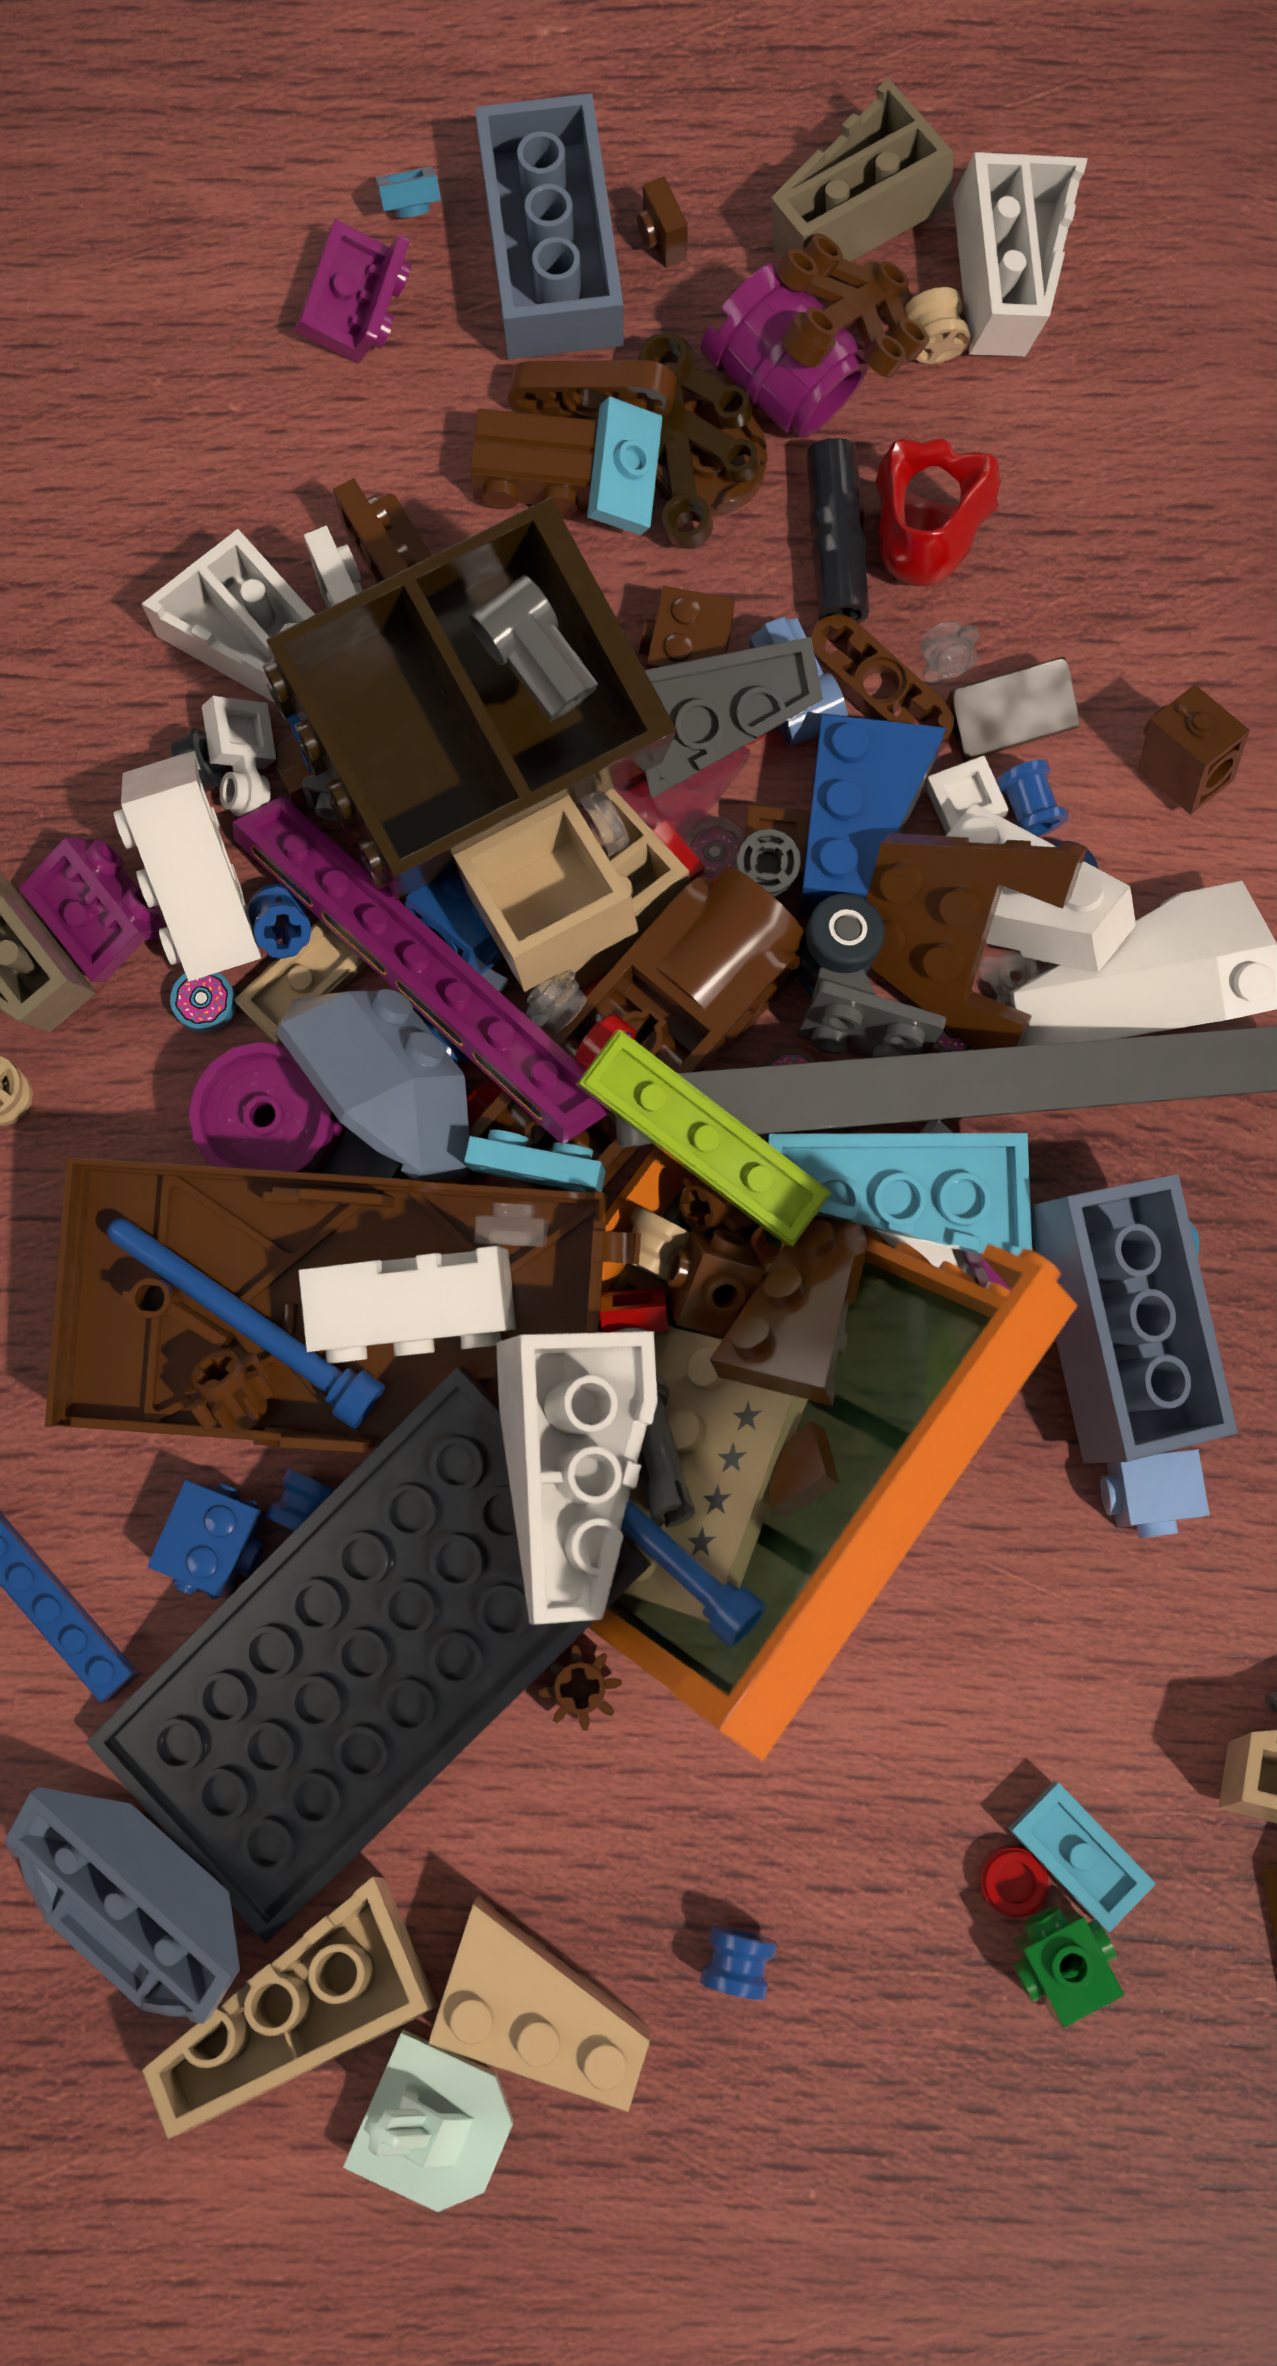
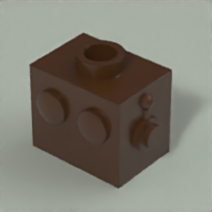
[639,586,735,670]
[1138,684,1250,815]

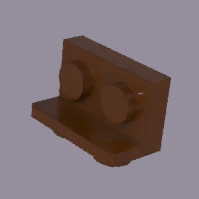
[333,478,431,583]

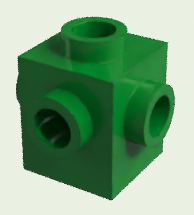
[1012,1906,1125,2028]

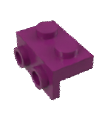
[294,219,411,364]

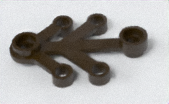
[637,332,760,549]

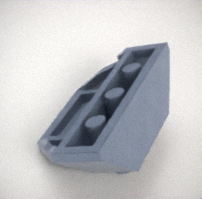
[276,989,471,1181]
[4,1787,240,2024]

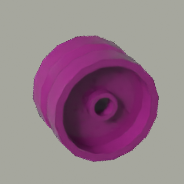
[189,1042,345,1174]

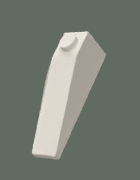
[1010,881,1277,1046]
[496,1332,657,1624]

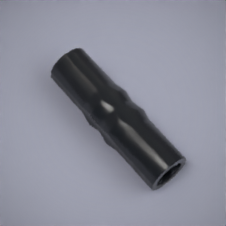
[807,438,870,623]

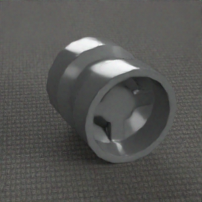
[735,829,801,898]

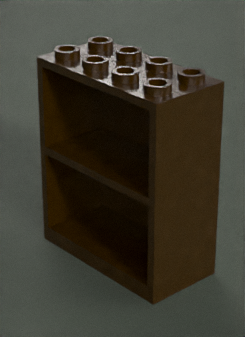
[262,497,677,901]

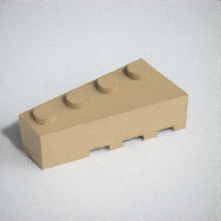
[142,1876,439,2139]

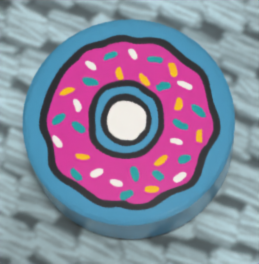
[170,972,237,1034]

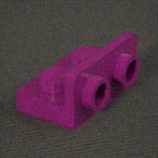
[19,838,167,982]

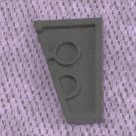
[645,637,823,800]

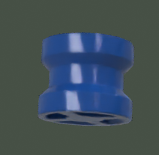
[265,1468,335,1531]
[700,1925,778,2000]

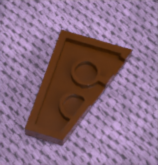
[710,1215,868,1406]

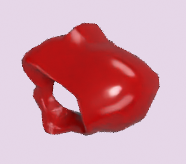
[875,438,1001,587]

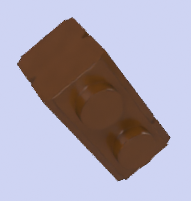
[470,408,598,515]

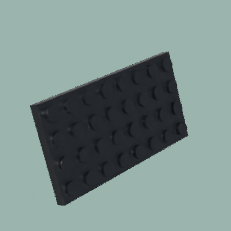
[86,1366,652,1944]

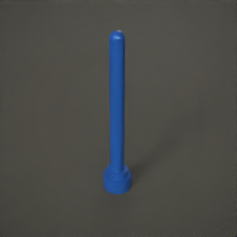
[107,1218,386,1430]
[620,1499,768,1649]

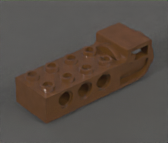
[469,866,806,1192]

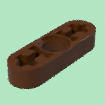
[507,360,677,419]
[811,614,954,752]

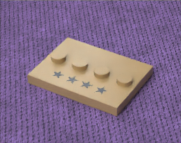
[621,1326,808,1623]

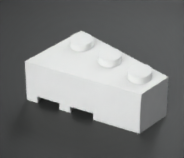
[953,152,1087,356]
[114,751,261,981]
[947,802,1136,973]
[299,1246,517,1363]

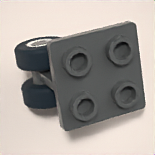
[796,894,946,1058]

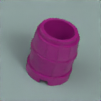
[700,260,868,438]

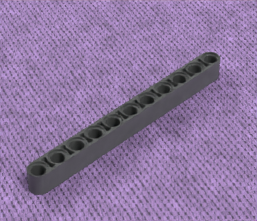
[615,1026,1277,1147]

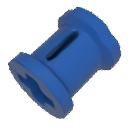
[996,759,1069,837]
[248,883,311,959]

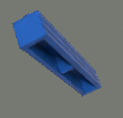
[0,1511,141,1703]

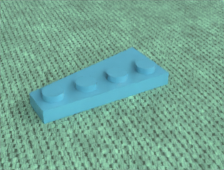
[764,1133,1032,1255]

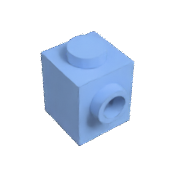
[1100,1449,1210,1538]

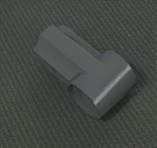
[468,575,598,722]

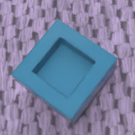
[376,166,441,218]

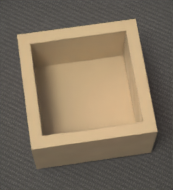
[453,795,638,992]

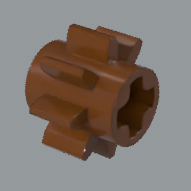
[680,1175,756,1235]
[184,1350,275,1434]
[539,1645,622,1731]

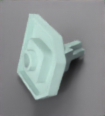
[343,2029,514,2212]

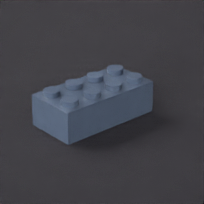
[475,93,624,360]
[1030,1174,1238,1464]

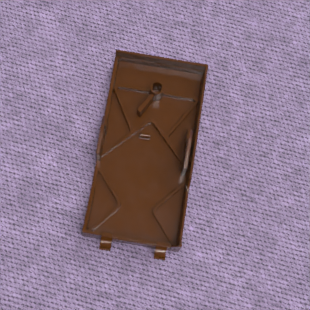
[45,1157,641,1453]

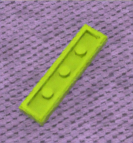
[576,1029,832,1246]

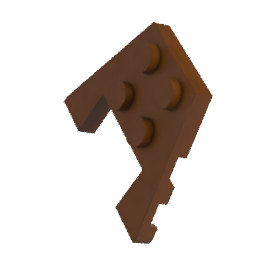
[866,833,1087,1050]

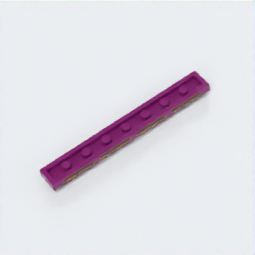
[233,795,611,1145]

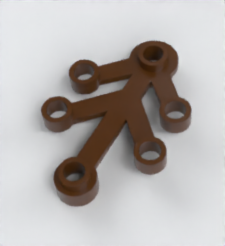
[776,234,929,377]

